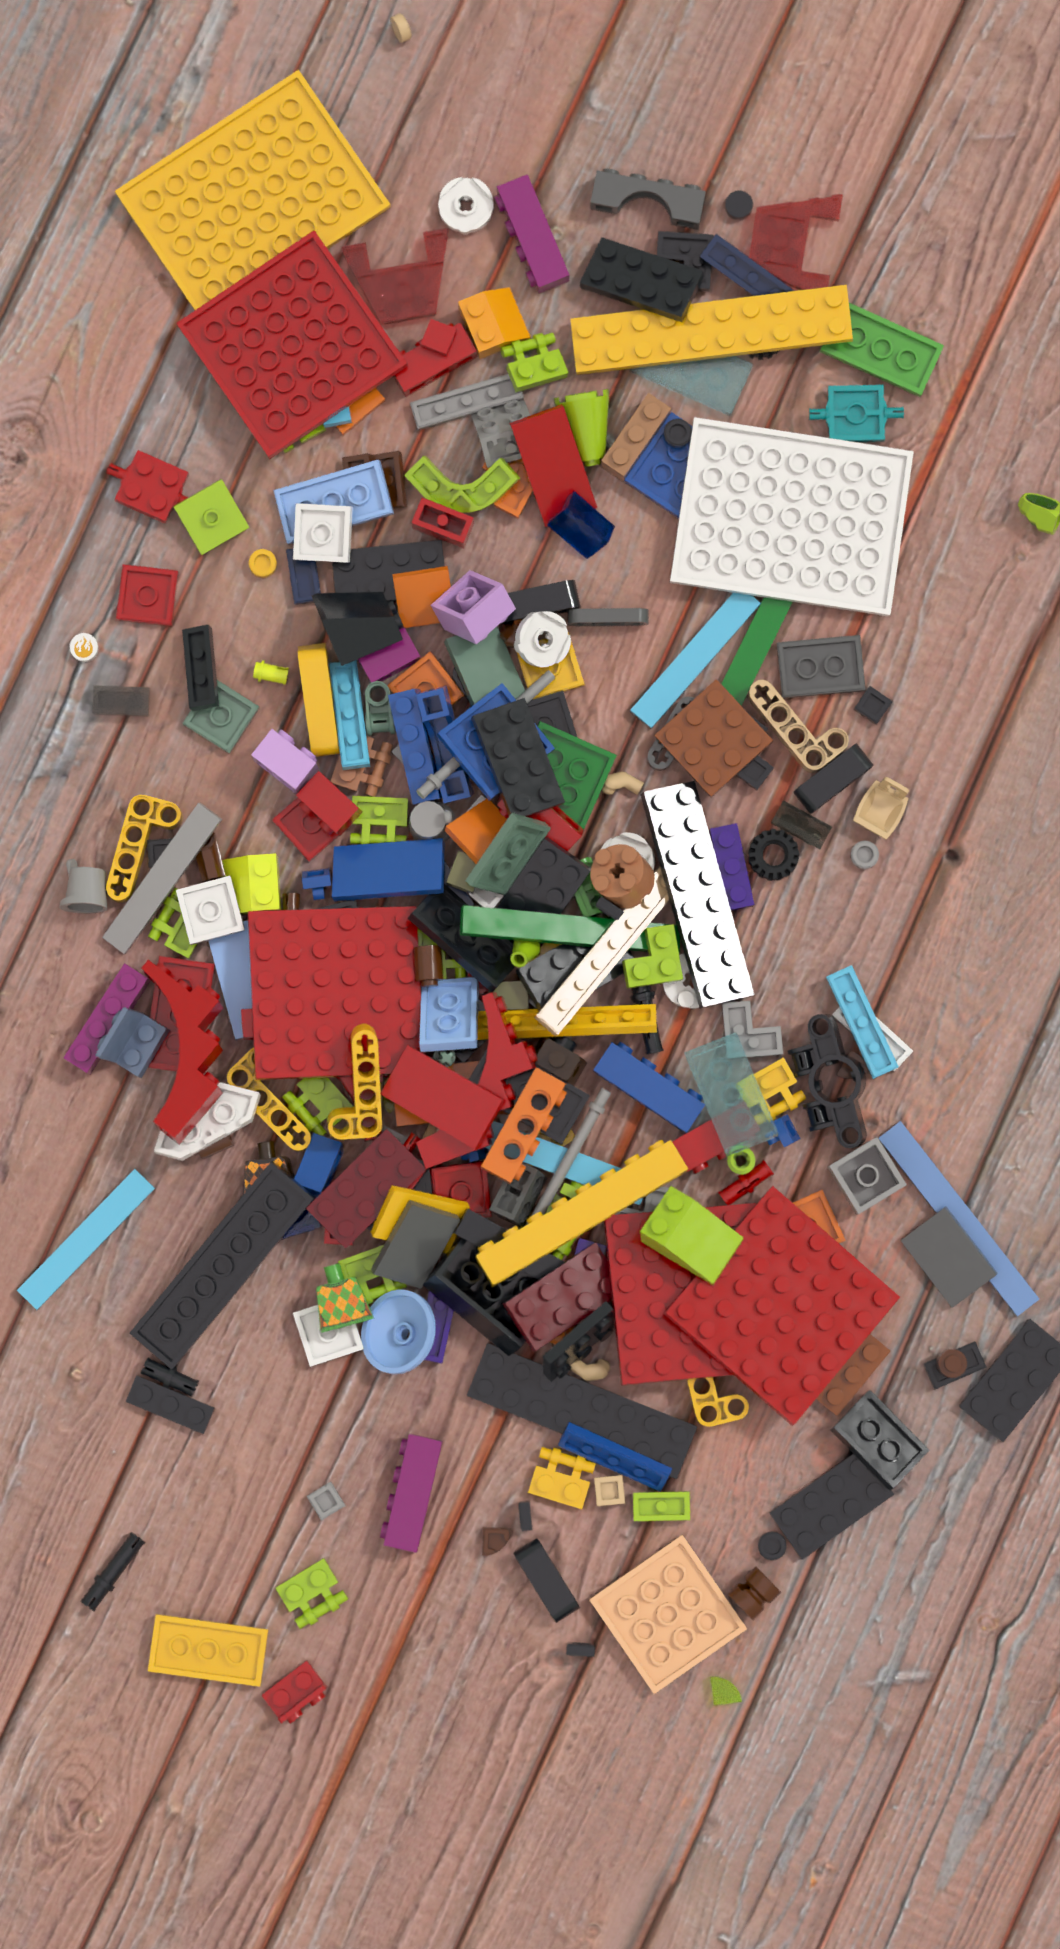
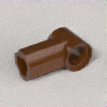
[196,832,226,883]

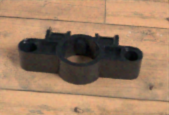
[788,1014,867,1148]

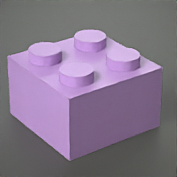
[431,570,516,644]
[251,729,319,794]

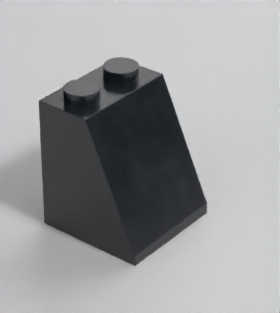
[311,592,404,666]

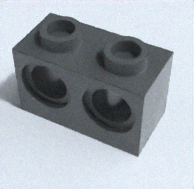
[489,1163,547,1228]

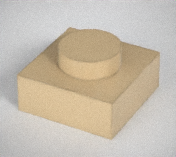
[594,1475,625,1506]

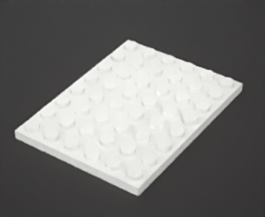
[669,417,914,617]

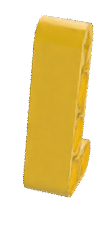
[298,643,340,757]
[106,795,183,903]
[327,1024,382,1139]
[227,1047,312,1152]
[687,1377,749,1427]

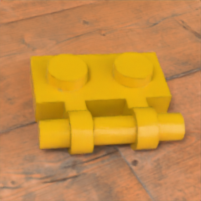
[734,1057,806,1126]
[528,1447,596,1509]

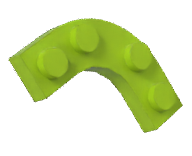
[404,456,521,513]

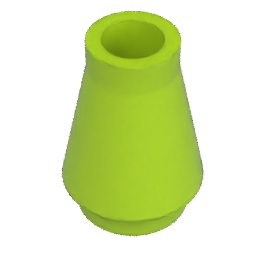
[511,940,540,967]
[727,1146,755,1174]

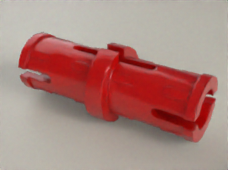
[718,1160,774,1205]

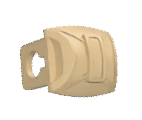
[853,777,909,840]

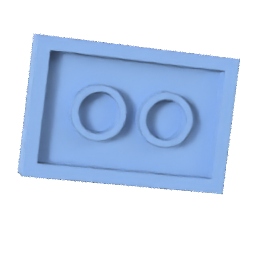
[419,977,479,1052]

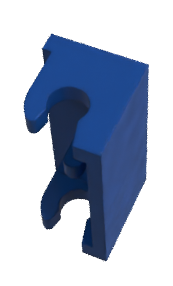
[294,1133,344,1199]

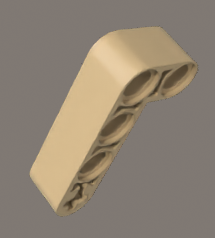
[748,680,849,773]

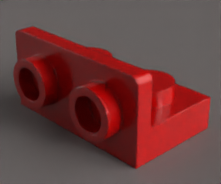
[261,1660,327,1724]

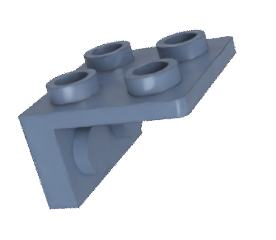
[95,1007,170,1078]

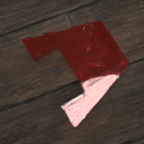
[749,194,843,290]
[341,228,448,325]

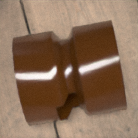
[728,1566,781,1620]

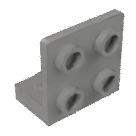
[471,400,530,468]

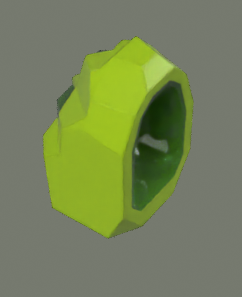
[1018,493,1060,535]

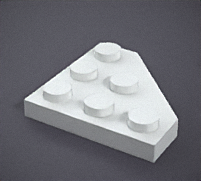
[154,1082,261,1161]

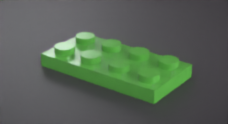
[820,303,944,397]

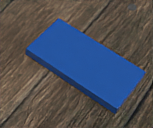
[332,838,445,901]

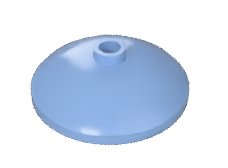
[361,1290,436,1374]

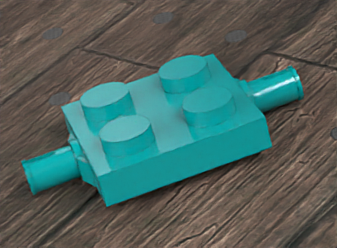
[809,385,904,442]

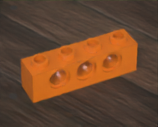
[481,1067,567,1184]

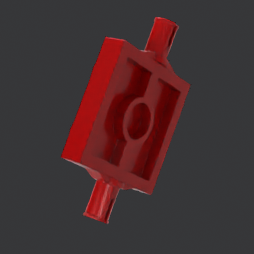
[106,450,189,524]

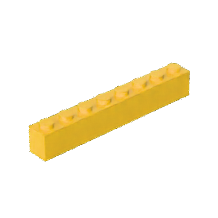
[475,1140,688,1287]

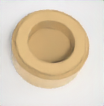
[390,13,412,43]

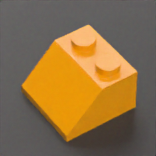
[458,287,531,359]

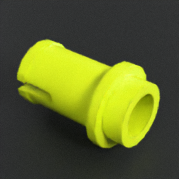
[253,660,289,685]

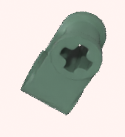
[365,681,395,736]

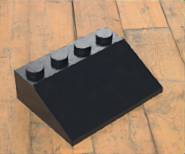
[423,1214,538,1356]

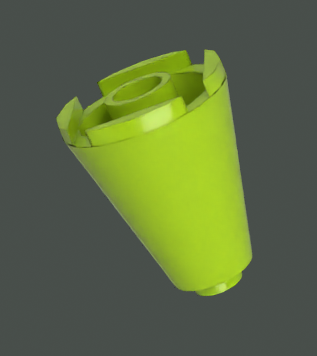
[553,389,609,467]

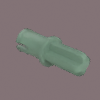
[433,1050,455,1067]

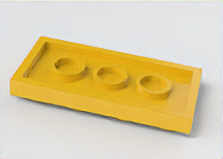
[148,1614,269,1687]

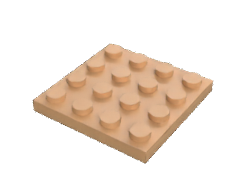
[589,1535,747,1694]

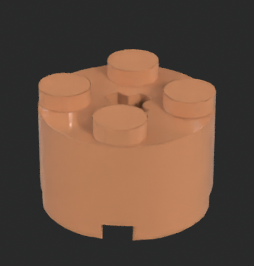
[590,844,655,909]

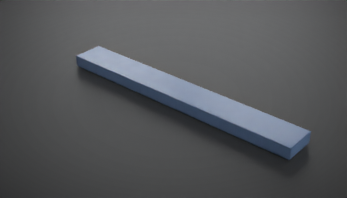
[878,1121,1039,1316]

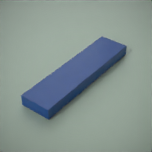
[557,1422,672,1492]

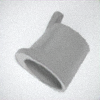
[408,801,456,842]
[59,859,107,913]

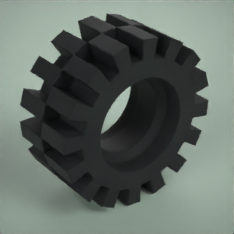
[748,829,799,881]

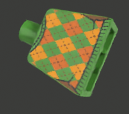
[317,1263,374,1333]

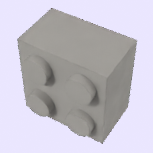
[827,1137,907,1215]

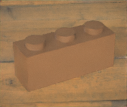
[601,393,671,483]

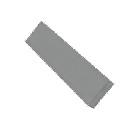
[410,374,524,431]

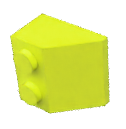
[222,853,281,915]

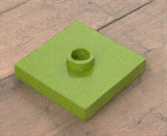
[173,479,250,555]

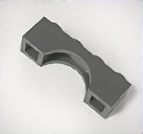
[590,168,706,230]

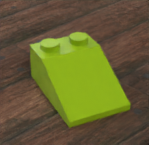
[640,1186,744,1285]

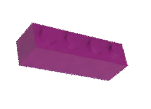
[494,174,570,294]
[63,963,151,1075]
[380,1433,443,1553]

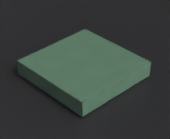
[182,680,260,754]

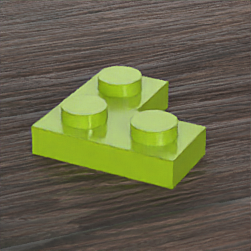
[622,924,683,989]

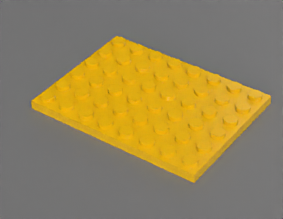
[115,70,391,310]

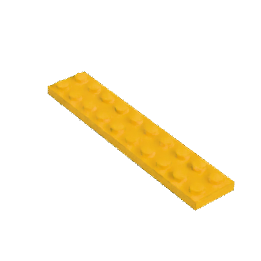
[571,285,853,375]

